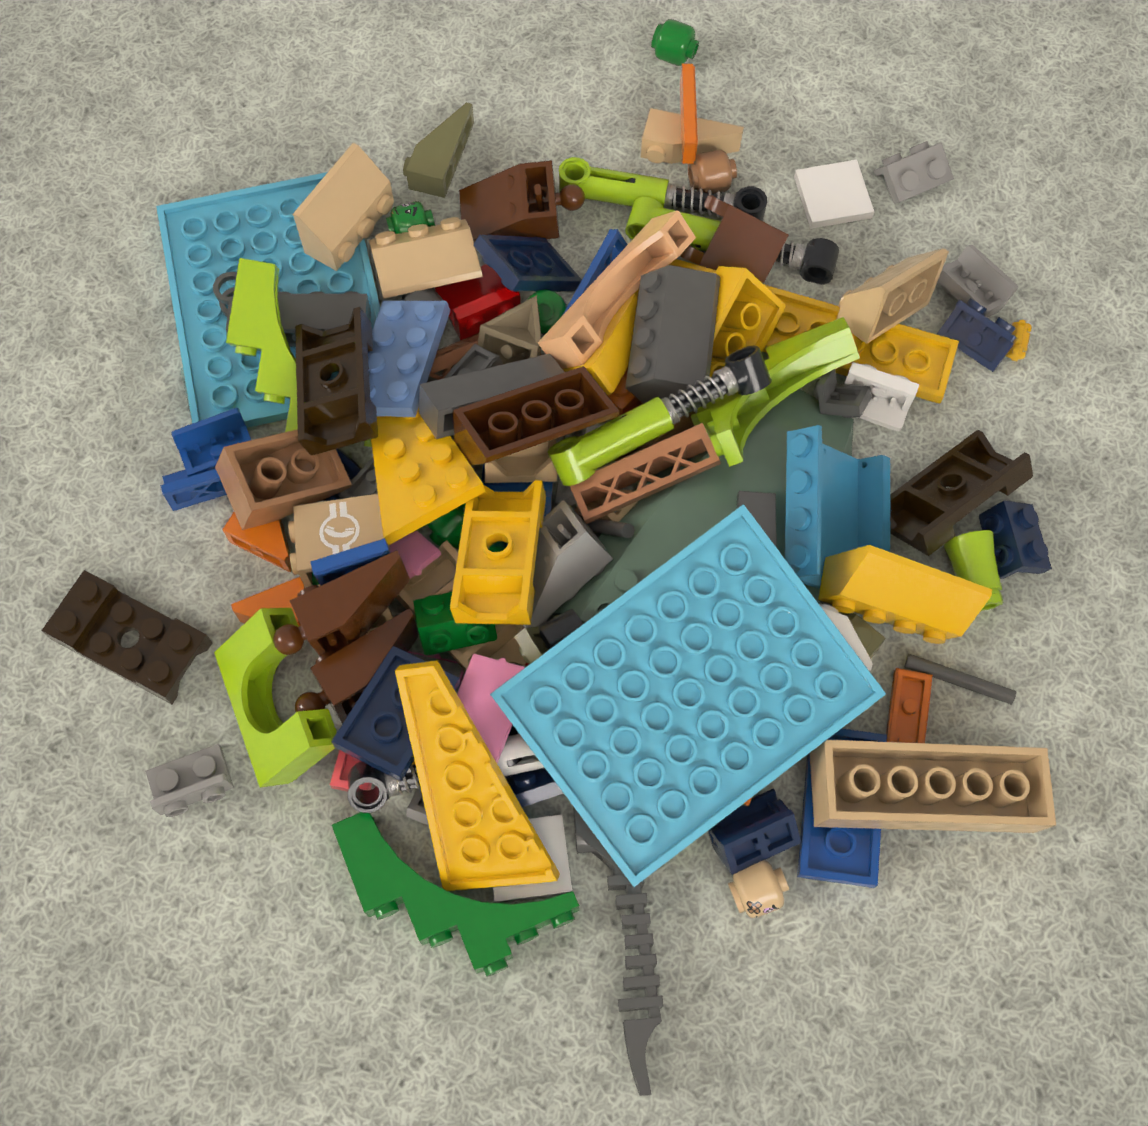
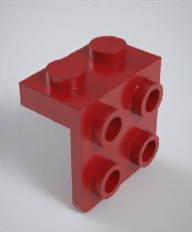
[435,264,521,340]

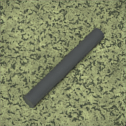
[579,515,635,538]
[904,654,1017,705]

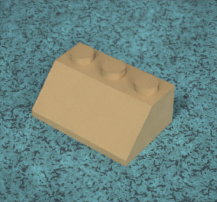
[293,143,394,271]
[369,217,483,299]
[837,248,949,344]

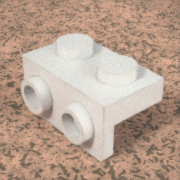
[844,362,919,431]

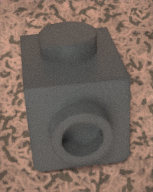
[814,369,872,418]

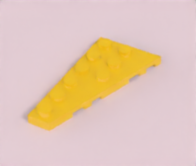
[371,407,486,546]
[395,660,560,891]

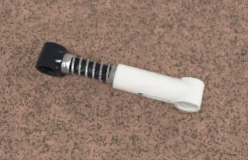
[348,734,545,813]

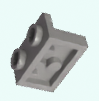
[145,744,234,817]

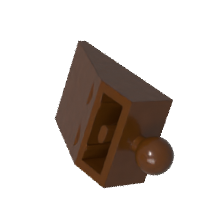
[459,160,585,243]
[273,550,410,656]
[295,608,418,724]

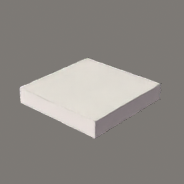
[794,160,874,229]
[493,814,572,903]

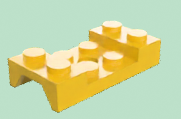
[450,480,546,625]

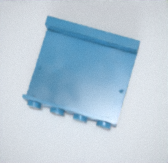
[785,425,890,589]

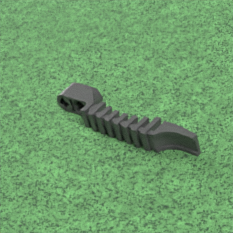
[573,806,664,1096]

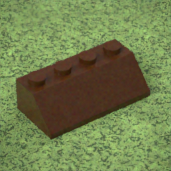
[453,366,619,465]

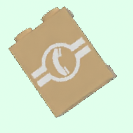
[288,494,390,587]

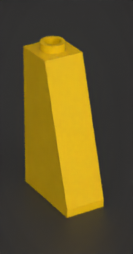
[563,294,638,395]

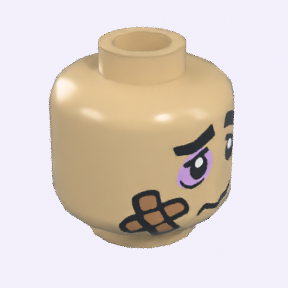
[728,860,789,918]

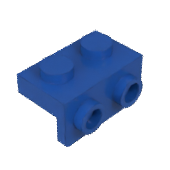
[171,408,251,477]

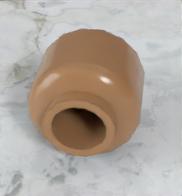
[688,149,737,194]

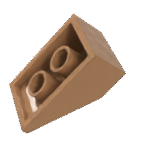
[215,429,352,530]

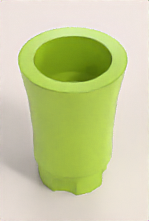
[943,530,1004,611]

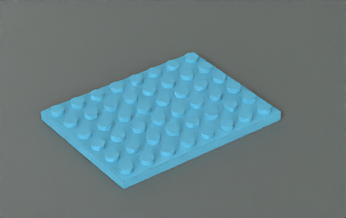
[156,172,380,428]
[490,504,886,887]

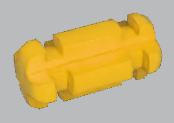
[1006,320,1032,361]

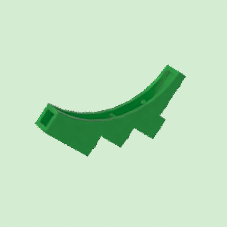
[331,812,580,977]

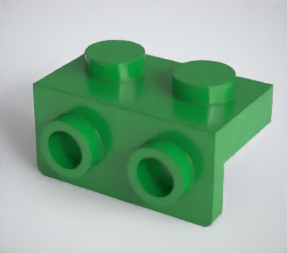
[413,592,498,656]

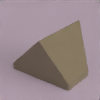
[478,295,541,365]

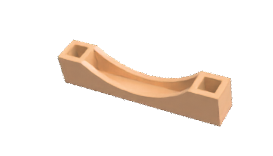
[538,210,696,369]

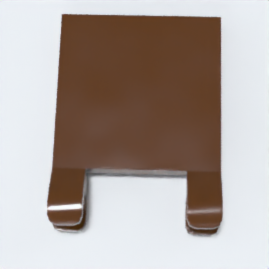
[680,195,789,284]

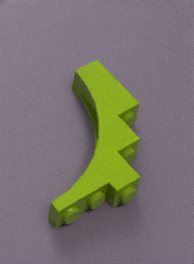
[226,258,372,448]
[691,317,860,467]

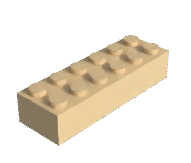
[810,740,1056,833]

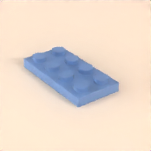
[368,301,450,417]

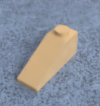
[640,108,744,164]

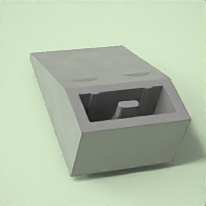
[523,500,613,628]

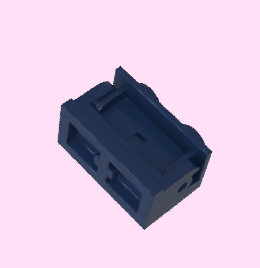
[708,788,802,875]

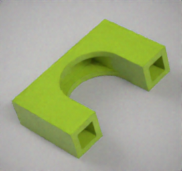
[214,608,337,788]

